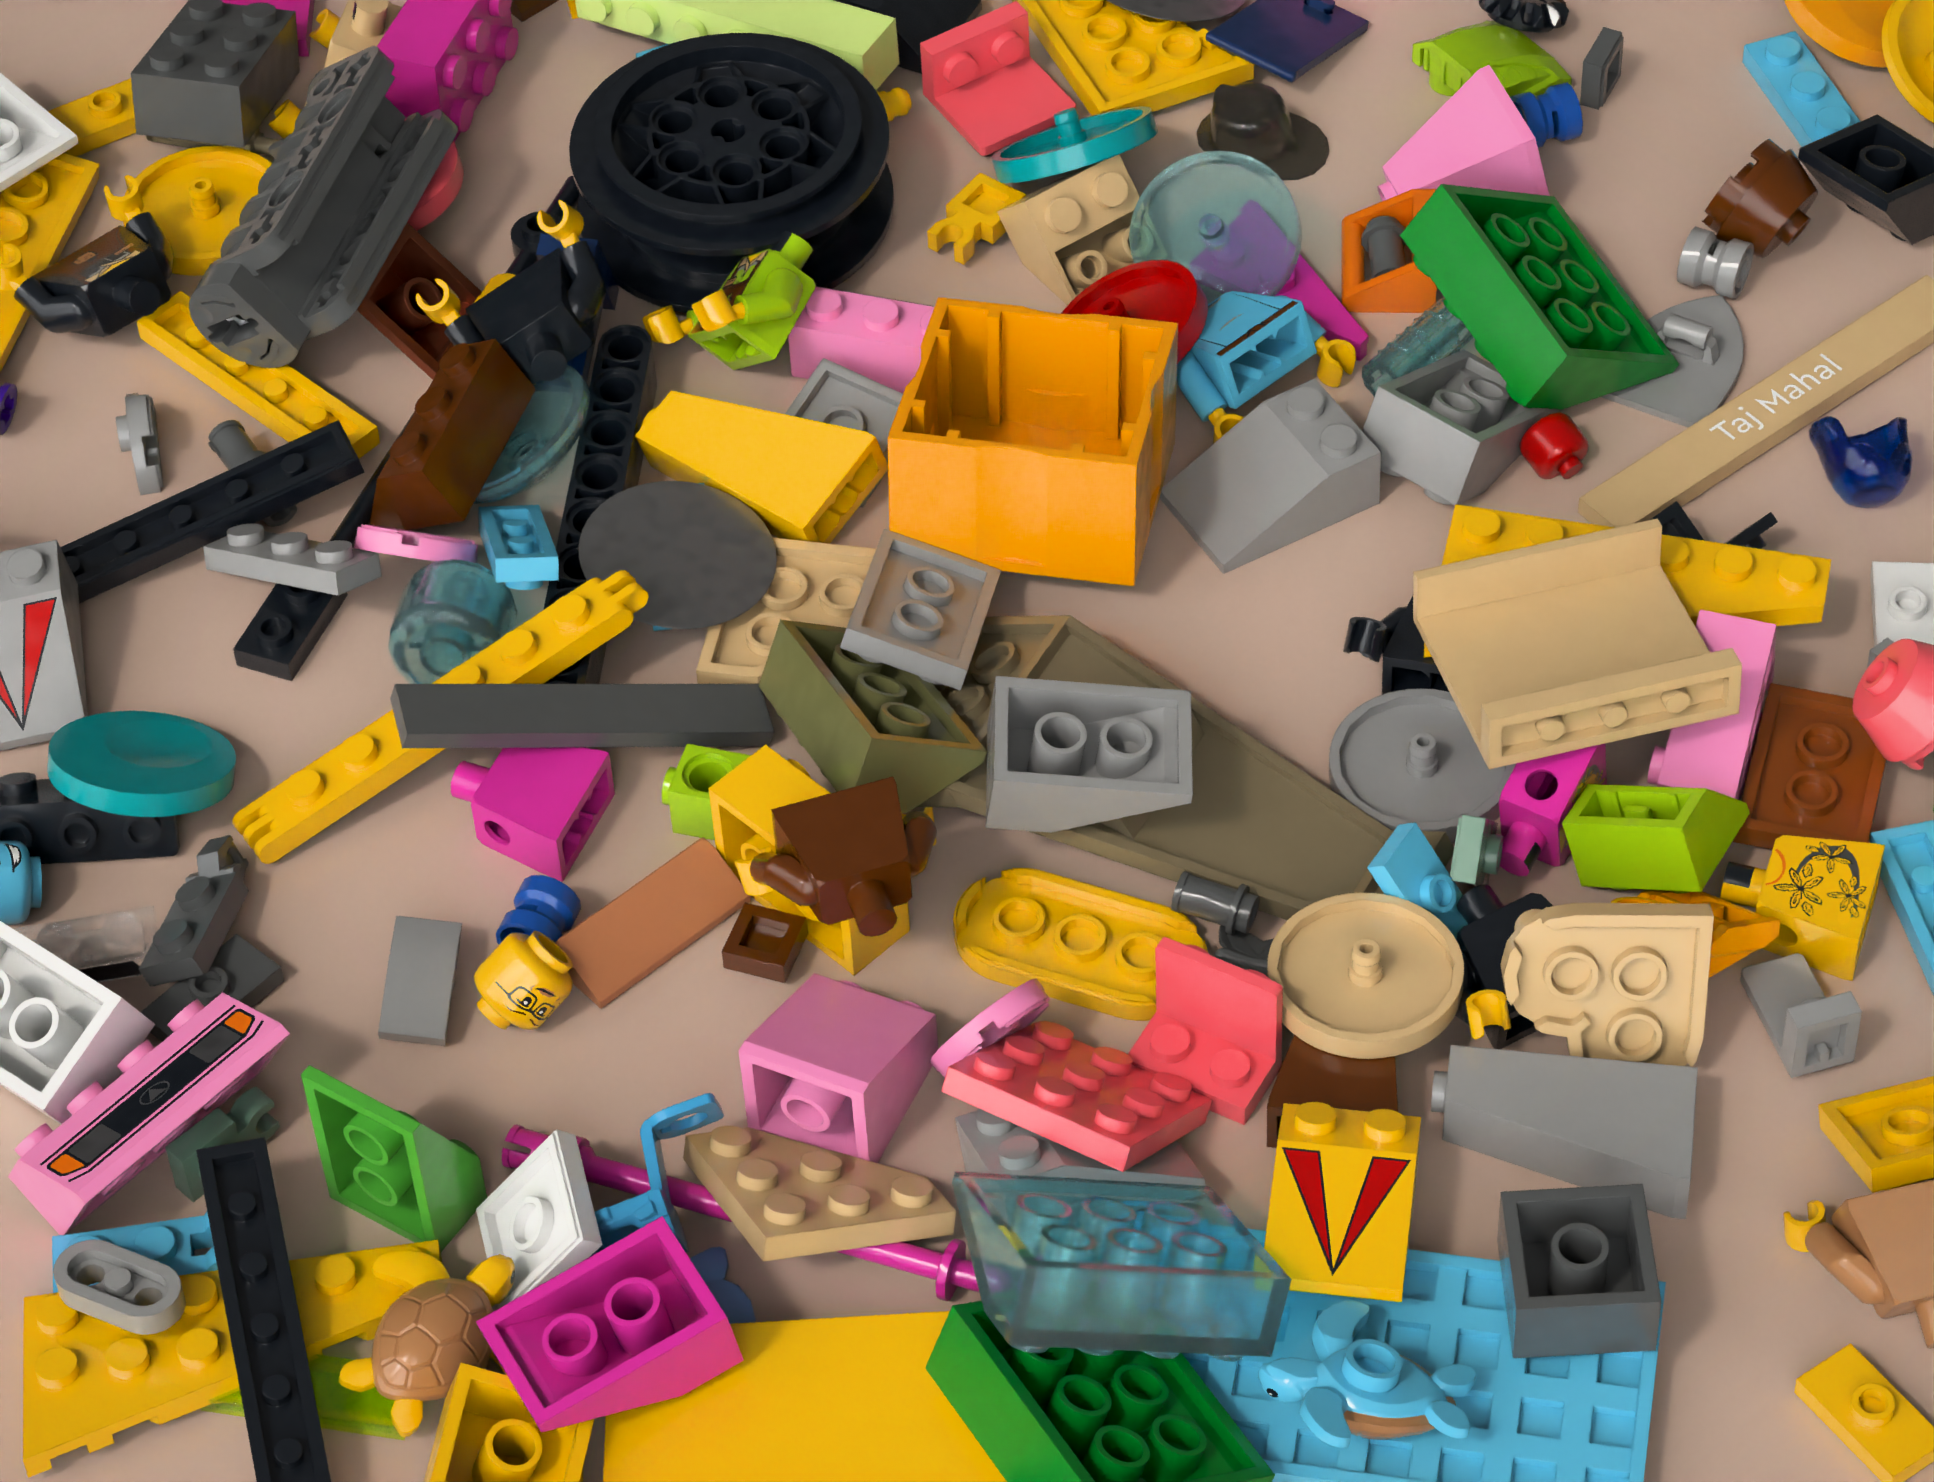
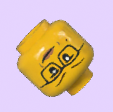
[474,931,573,1030]

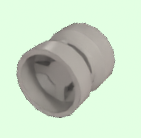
[1677,226,1754,299]

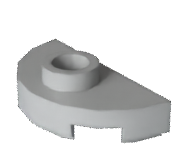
[116,393,163,495]

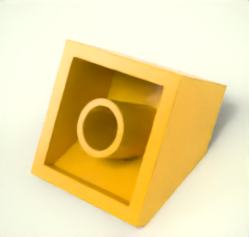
[424,1362,594,1482]

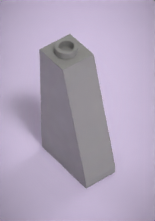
[1431,1045,1698,1219]

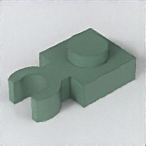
[165,1087,280,1202]

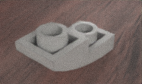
[378,916,462,1046]

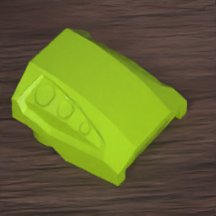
[1412,21,1572,97]

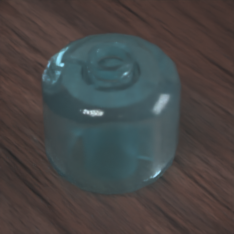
[388,559,517,684]

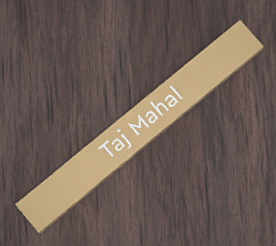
[1578,275,1934,527]

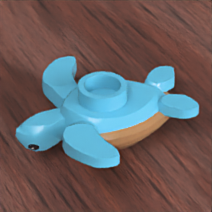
[1258,1300,1476,1448]

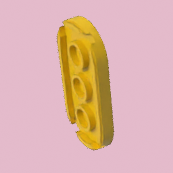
[953,868,1208,1021]

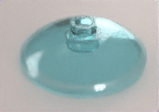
[474,365,590,505]

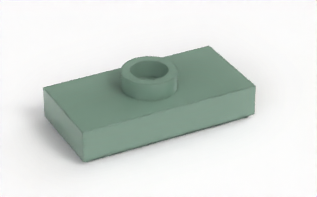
[1449,814,1503,886]

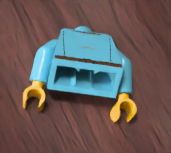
[1177,291,1356,444]

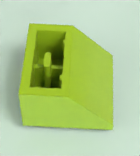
[1562,784,1750,893]

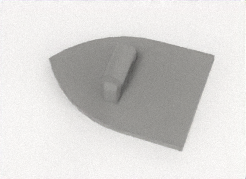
[1602,295,1744,427]

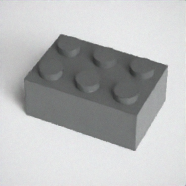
[131,0,300,147]

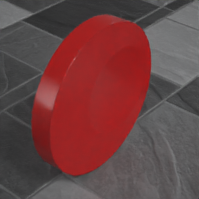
[1061,260,1208,364]

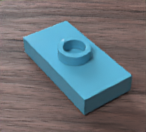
[1367,822,1468,939]

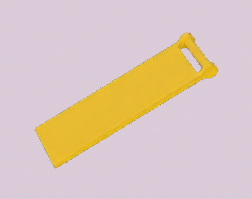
[579,1311,1007,1482]

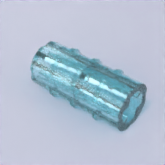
[1362,297,1474,397]

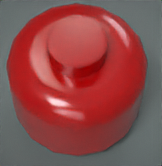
[1519,412,1589,479]

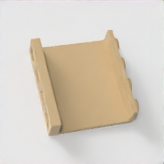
[1413,518,1742,769]

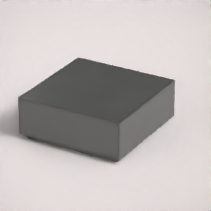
[1580,27,1624,110]

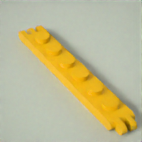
[232,570,649,864]

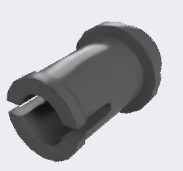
[1361,216,1406,279]
[1171,871,1260,936]

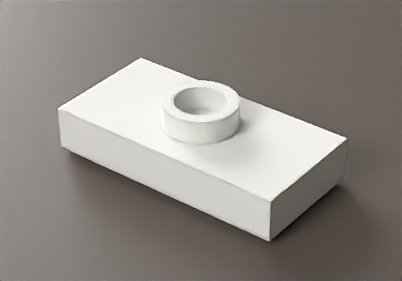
[1870,561,1934,647]

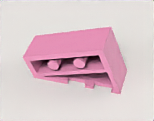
[1647,609,1776,800]

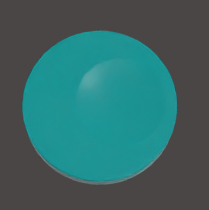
[991,106,1158,183]
[47,711,236,817]

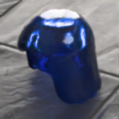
[1809,416,1913,508]

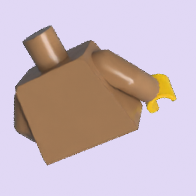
[1783,1180,1934,1349]

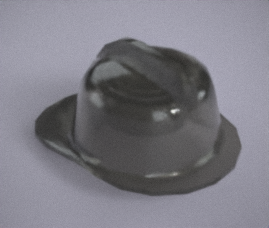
[1196,82,1330,181]

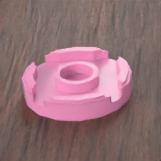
[354,524,478,566]
[930,978,1050,1078]

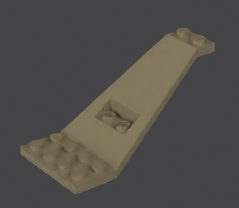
[917,615,1454,920]

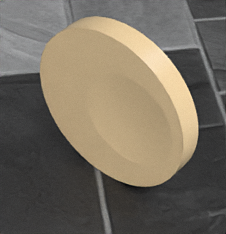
[1267,892,1464,1059]

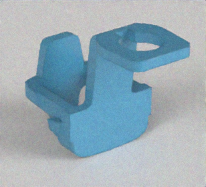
[590,1093,724,1257]

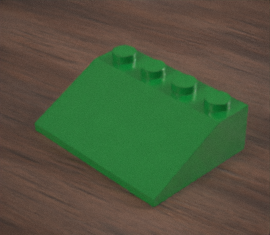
[1400,184,1680,410]
[925,1276,1275,1482]

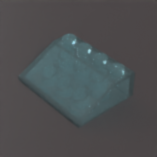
[952,1171,1291,1362]

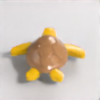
[339,1250,515,1437]

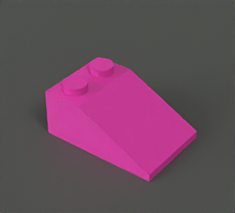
[476,1216,744,1433]

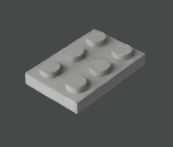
[840,529,1001,690]

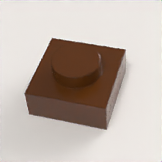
[722,902,808,983]

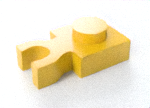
[927,173,1027,265]

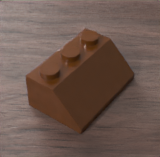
[370,339,536,530]

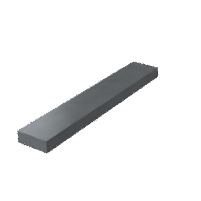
[390,684,774,748]

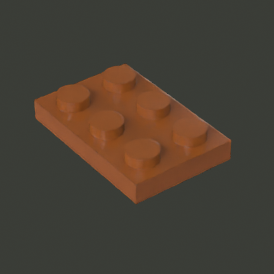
[1733,683,1887,849]

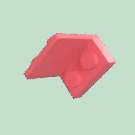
[920,1,1076,156]
[1128,937,1283,1125]

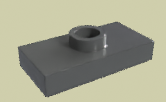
[141,934,284,1042]

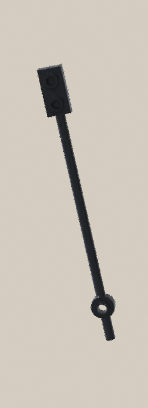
[233,176,579,681]

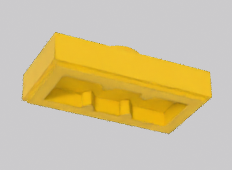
[48,78,136,157]
[1794,1343,1934,1482]

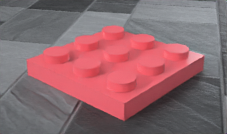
[941,1021,1212,1172]

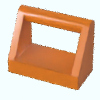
[1341,189,1437,313]

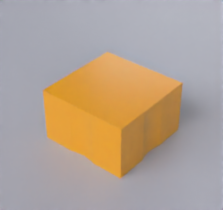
[888,297,1178,586]

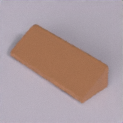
[556,837,751,1009]

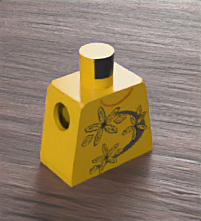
[1720,835,1885,981]

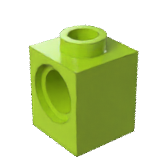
[662,744,751,840]

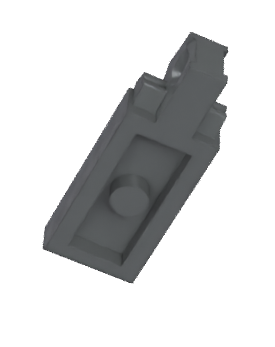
[138,835,249,986]

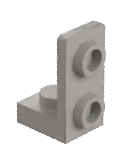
[1740,953,1862,1078]

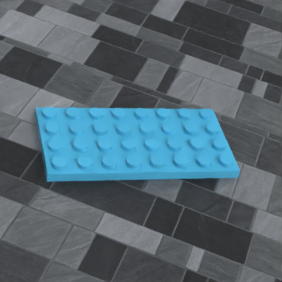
[1095,1214,1666,1482]

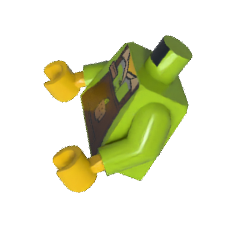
[642,231,816,370]

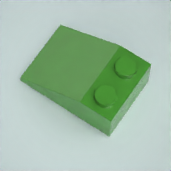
[301,1065,487,1252]

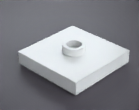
[476,1129,602,1309]

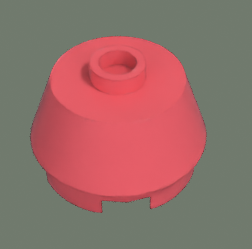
[1852,639,1934,770]

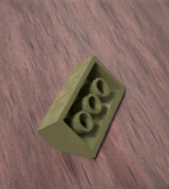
[758,619,987,813]

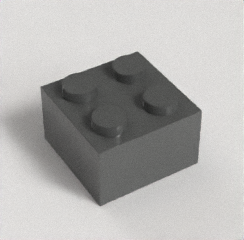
[1497,1184,1661,1358]

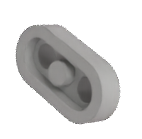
[53,1239,186,1335]

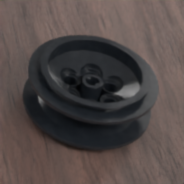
[569,33,894,313]

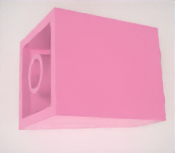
[739,973,938,1163]

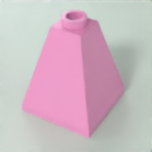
[1377,65,1550,201]

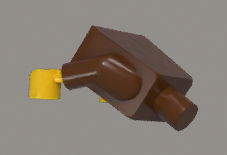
[735,776,937,937]

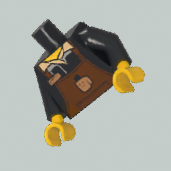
[0,175,174,337]

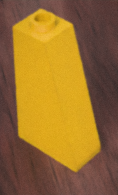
[635,390,888,544]

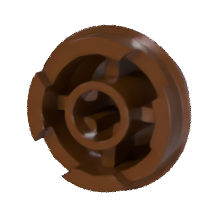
[1702,139,1818,258]

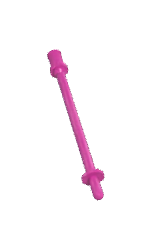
[501,1124,1020,1301]

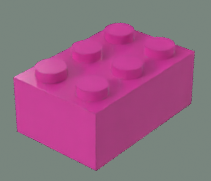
[377,0,519,142]

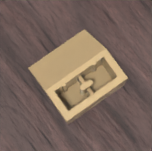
[997,154,1169,305]

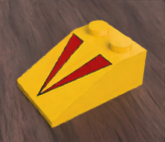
[1260,1102,1421,1302]

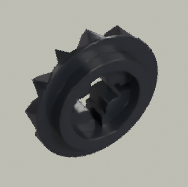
[1479,0,1569,33]

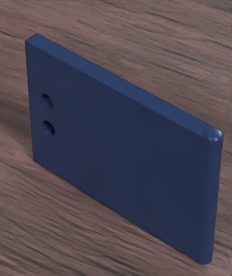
[1205,0,1369,83]

